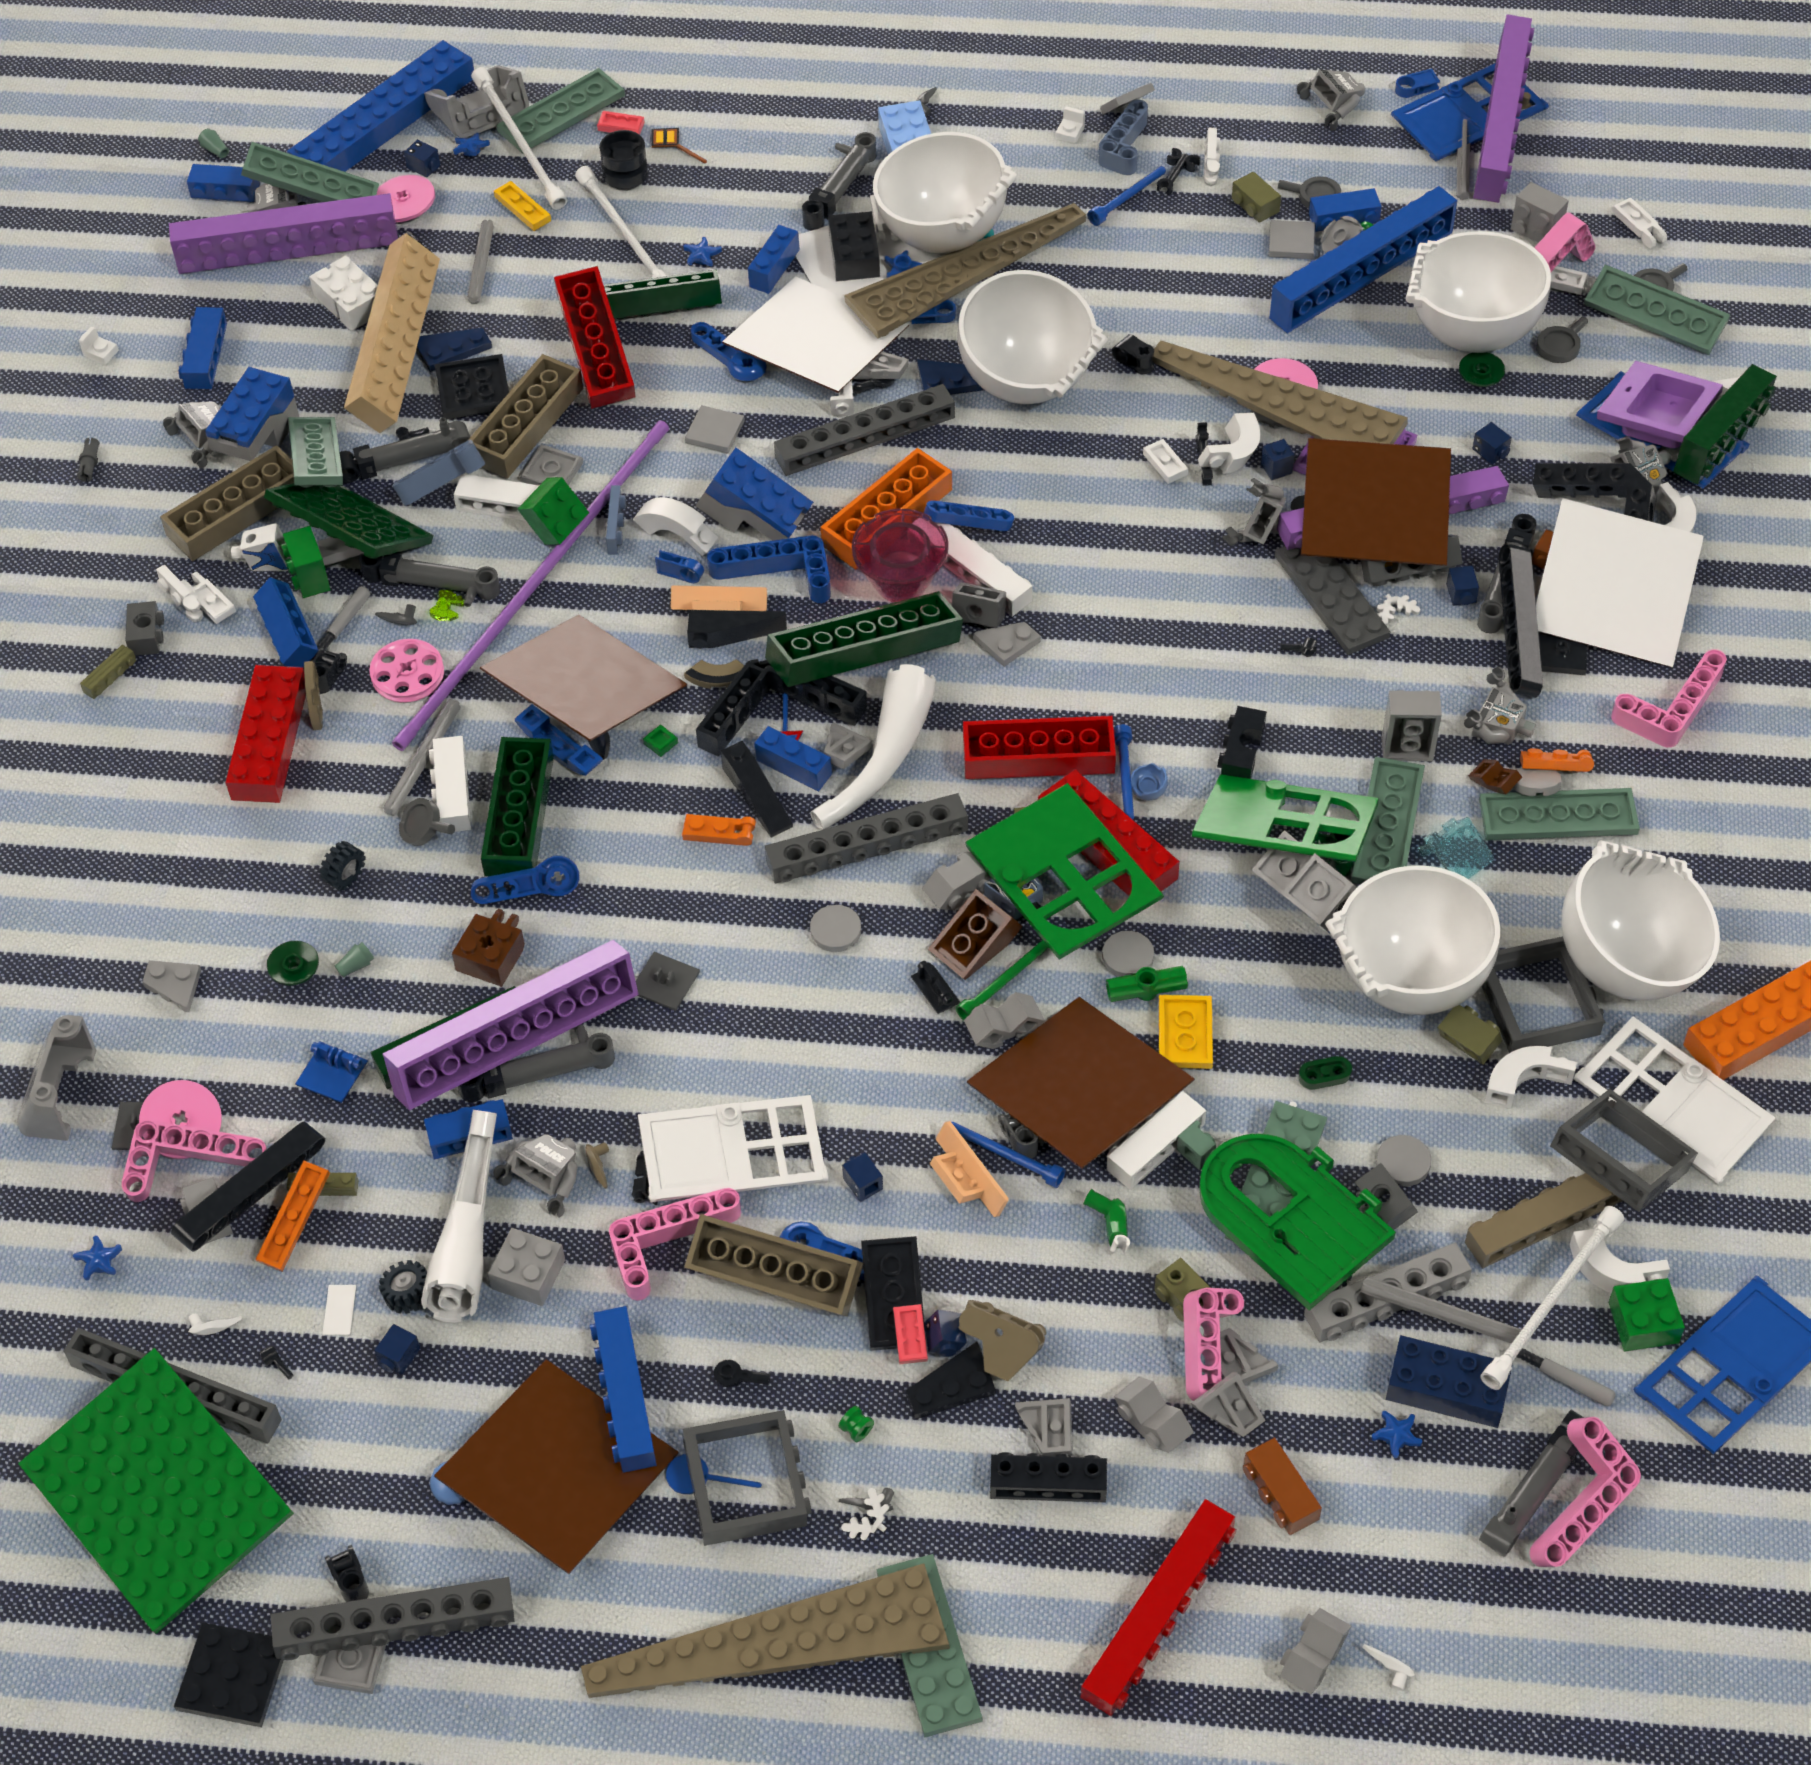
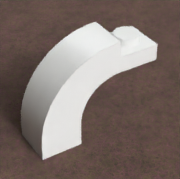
[1198,413,1260,474]
[1657,482,1696,533]
[633,497,718,556]
[1484,1046,1577,1109]
[1570,1229,1670,1293]

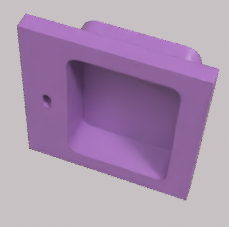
[1597,360,1723,448]

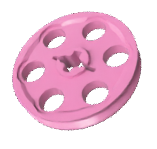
[370,639,444,702]

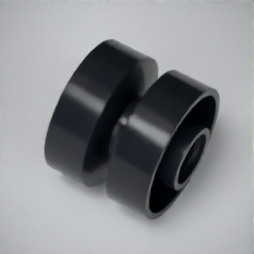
[599,130,648,189]

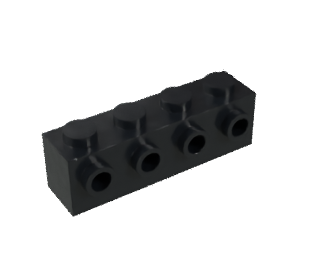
[990,1452,1107,1503]

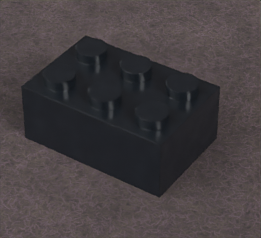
[828,211,880,281]

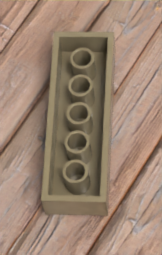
[469,354,583,479]
[160,445,294,562]
[684,1214,863,1317]

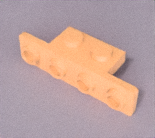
[671,585,767,611]
[930,1121,1009,1217]

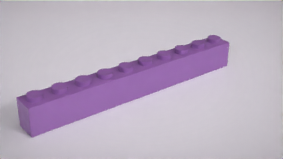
[1277,466,1509,550]

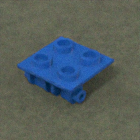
[295,1041,368,1103]

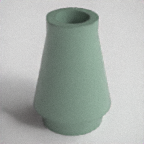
[198,128,229,159]
[334,942,374,978]

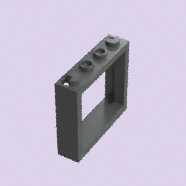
[1481,936,1606,1053]
[1550,1089,1698,1212]
[683,1410,812,1546]

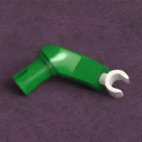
[1083,1189,1130,1254]

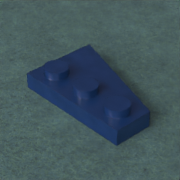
[416,328,492,372]
[917,359,984,395]

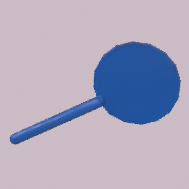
[666,1454,762,1494]

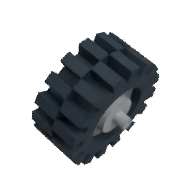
[319,841,366,891]
[379,1260,427,1314]

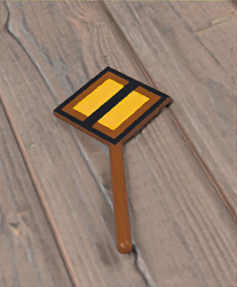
[652,128,707,164]

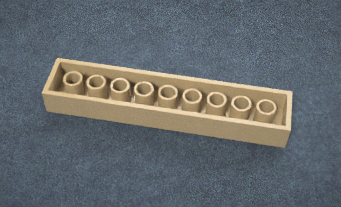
[344,233,440,433]

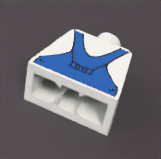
[231,523,289,571]

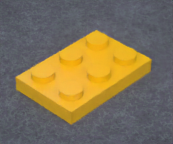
[1159,995,1213,1069]

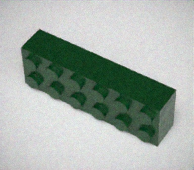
[1673,364,1777,485]
[481,737,554,877]

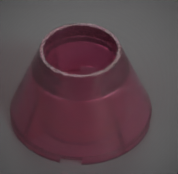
[852,509,949,602]

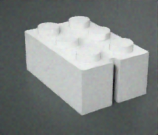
[309,255,378,331]

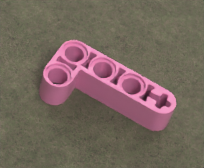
[1183,1288,1244,1401]

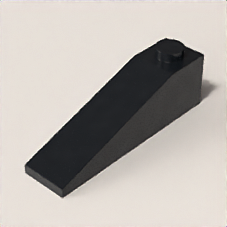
[687,610,787,649]
[721,741,793,838]

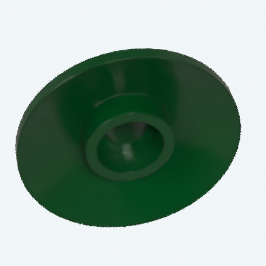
[1459,352,1505,387]
[267,941,319,986]

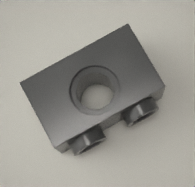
[952,582,1006,628]
[125,601,164,656]
[1355,1163,1418,1230]

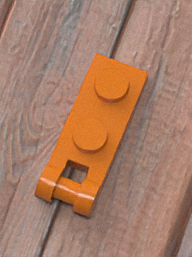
[1520,748,1594,772]
[682,814,756,846]

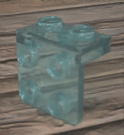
[1417,817,1494,879]

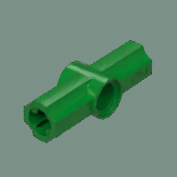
[1106,965,1188,1002]

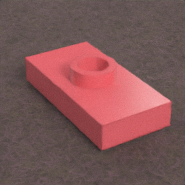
[597,111,645,135]
[893,1304,928,1364]

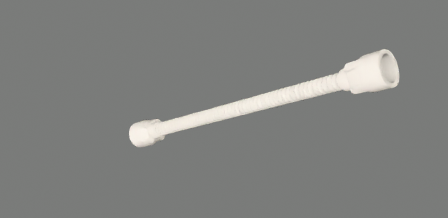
[471,67,567,210]
[575,166,668,278]
[1481,1206,1624,1390]

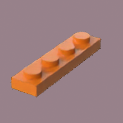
[256,1161,330,1272]

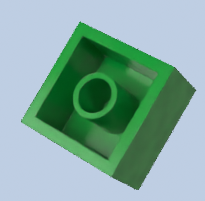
[517,477,589,545]
[281,526,331,599]
[1608,1278,1685,1352]

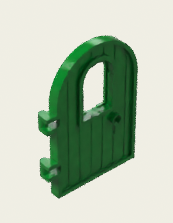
[1199,1134,1396,1311]

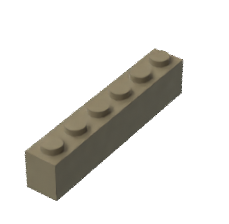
[1465,1173,1622,1269]

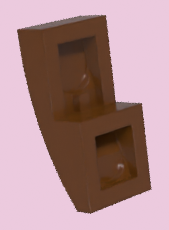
[1468,759,1522,795]

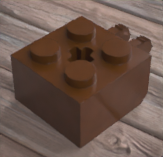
[452,908,525,987]

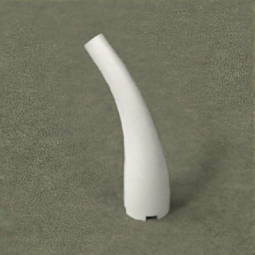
[810,664,936,830]
[421,1110,497,1323]

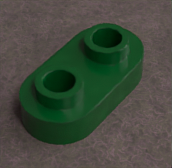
[1299,1056,1352,1090]

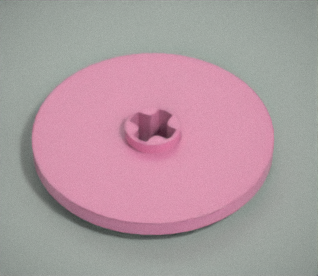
[376,175,435,222]
[1254,358,1318,389]
[139,1080,222,1159]

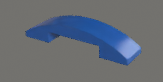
[514,704,603,776]

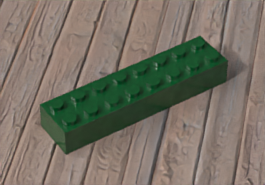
[765,591,963,687]

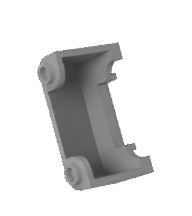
[424,65,529,138]
[17,1015,97,1141]

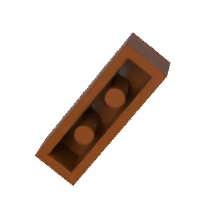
[1243,1437,1322,1535]

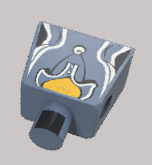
[984,878,1043,920]

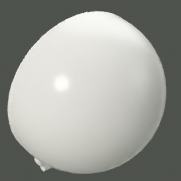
[873,132,1017,253]
[1406,231,1551,353]
[957,270,1108,404]
[1561,840,1720,1000]
[1325,866,1500,1015]

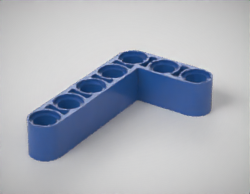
[707,535,831,603]

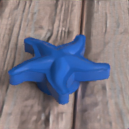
[453,133,490,156]
[683,237,722,267]
[884,250,922,278]
[73,1235,122,1281]
[1371,1411,1422,1458]

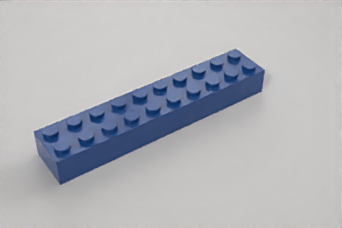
[287,40,474,172]
[1269,186,1458,334]

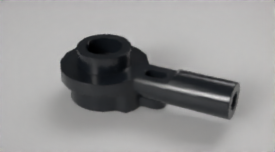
[714,1360,771,1387]

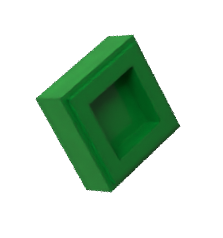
[643,724,678,757]

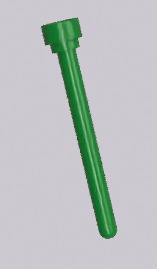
[956,940,1049,1020]

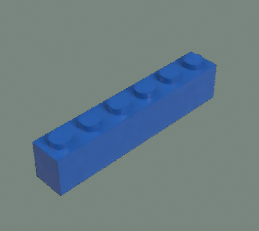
[590,1306,657,1473]

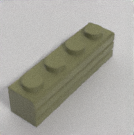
[80,644,136,699]
[287,1173,359,1196]

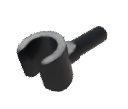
[396,427,429,441]
[1281,638,1317,657]
[260,1346,294,1380]

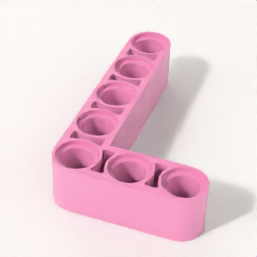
[1534,212,1595,272]
[1611,649,1727,748]
[122,1120,267,1202]
[609,1188,741,1301]
[1529,1417,1641,1567]

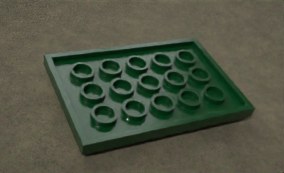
[264,483,434,559]

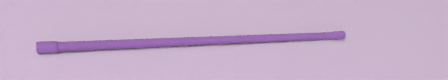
[392,420,669,751]

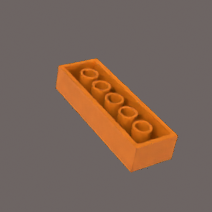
[820,448,952,570]
[1683,960,1811,1080]

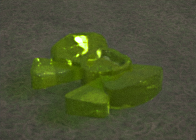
[429,590,464,621]

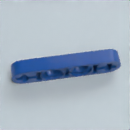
[924,500,1014,531]

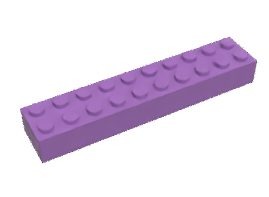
[1473,14,1535,203]
[169,193,398,274]
[383,940,639,1111]

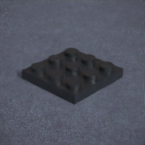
[435,354,509,419]
[174,1623,284,1728]

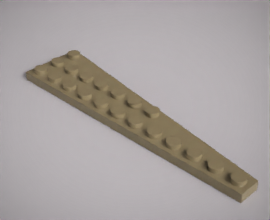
[844,203,1086,339]
[1152,340,1408,444]
[581,1563,950,1698]

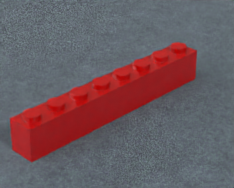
[1081,1499,1237,1716]

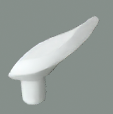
[188,1313,242,1335]
[1362,1644,1415,1691]

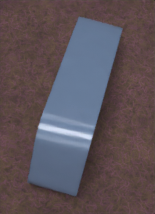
[1098,100,1148,175]
[392,440,485,506]

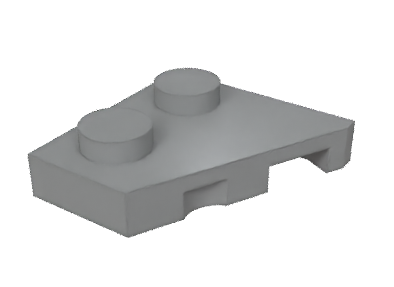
[854,351,909,379]
[973,622,1041,667]
[824,722,873,769]
[142,960,201,1012]
[1220,1328,1278,1384]
[1191,1372,1266,1437]
[1015,1398,1072,1457]

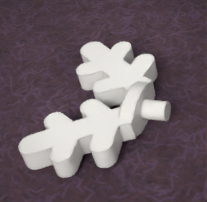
[1376,594,1420,626]
[841,1488,889,1540]

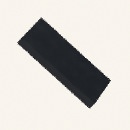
[861,1236,926,1351]

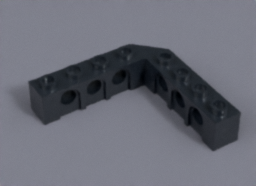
[1533,463,1657,522]
[696,659,867,757]

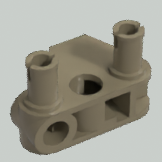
[958,1300,1046,1381]

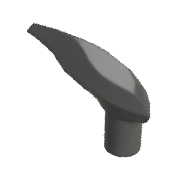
[916,87,937,117]
[375,604,417,625]
[839,1488,894,1512]

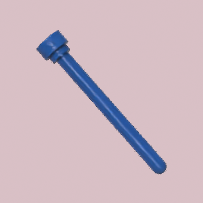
[1087,166,1166,226]
[1114,724,1134,820]
[952,1122,1066,1188]

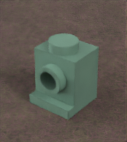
[1176,1120,1216,1170]

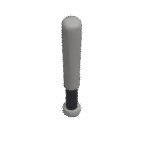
[312,586,370,659]
[1516,1348,1616,1406]

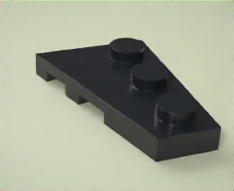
[906,1341,996,1420]

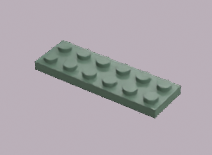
[496,68,625,154]
[241,142,379,202]
[1584,264,1730,355]
[288,417,343,487]
[1351,757,1425,884]
[1479,788,1640,840]
[1225,1101,1327,1241]
[877,1554,983,1738]

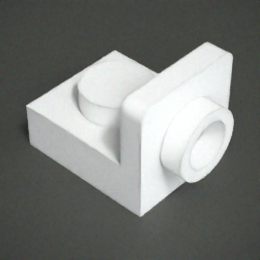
[1055,106,1085,144]
[79,326,119,365]
[830,380,854,416]

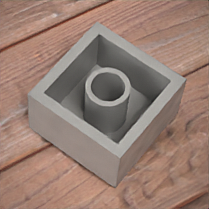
[1511,182,1569,243]
[488,1228,565,1306]

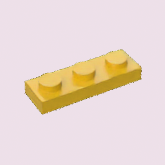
[494,181,551,231]

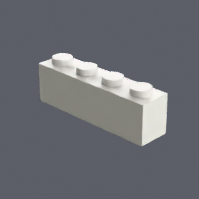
[453,474,540,521]
[429,736,471,833]
[1107,1091,1206,1190]

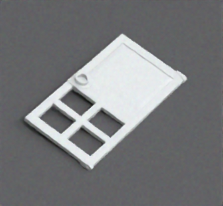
[1573,1016,1776,1185]
[638,1095,829,1203]

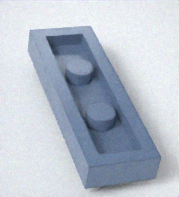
[606,485,626,555]

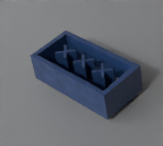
[1385,1335,1513,1428]

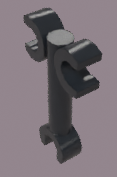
[1157,148,1200,195]
[1195,422,1213,486]

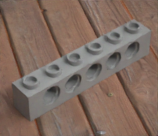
[1304,1242,1472,1343]

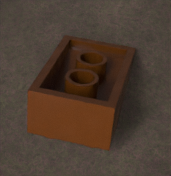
[928,889,1023,980]

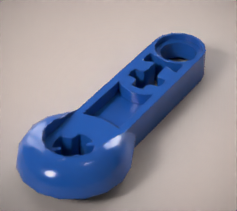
[691,322,767,381]
[471,855,580,904]
[780,1221,864,1280]

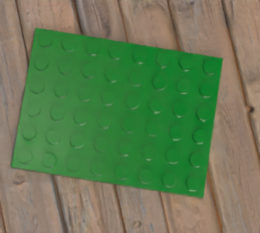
[18,1348,294,1634]

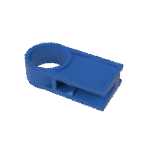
[1395,68,1440,98]
[911,300,956,324]
[655,550,704,584]

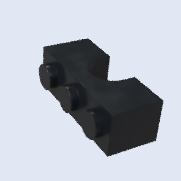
[1217,706,1267,779]

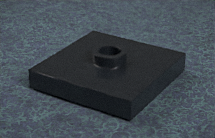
[1538,632,1587,675]

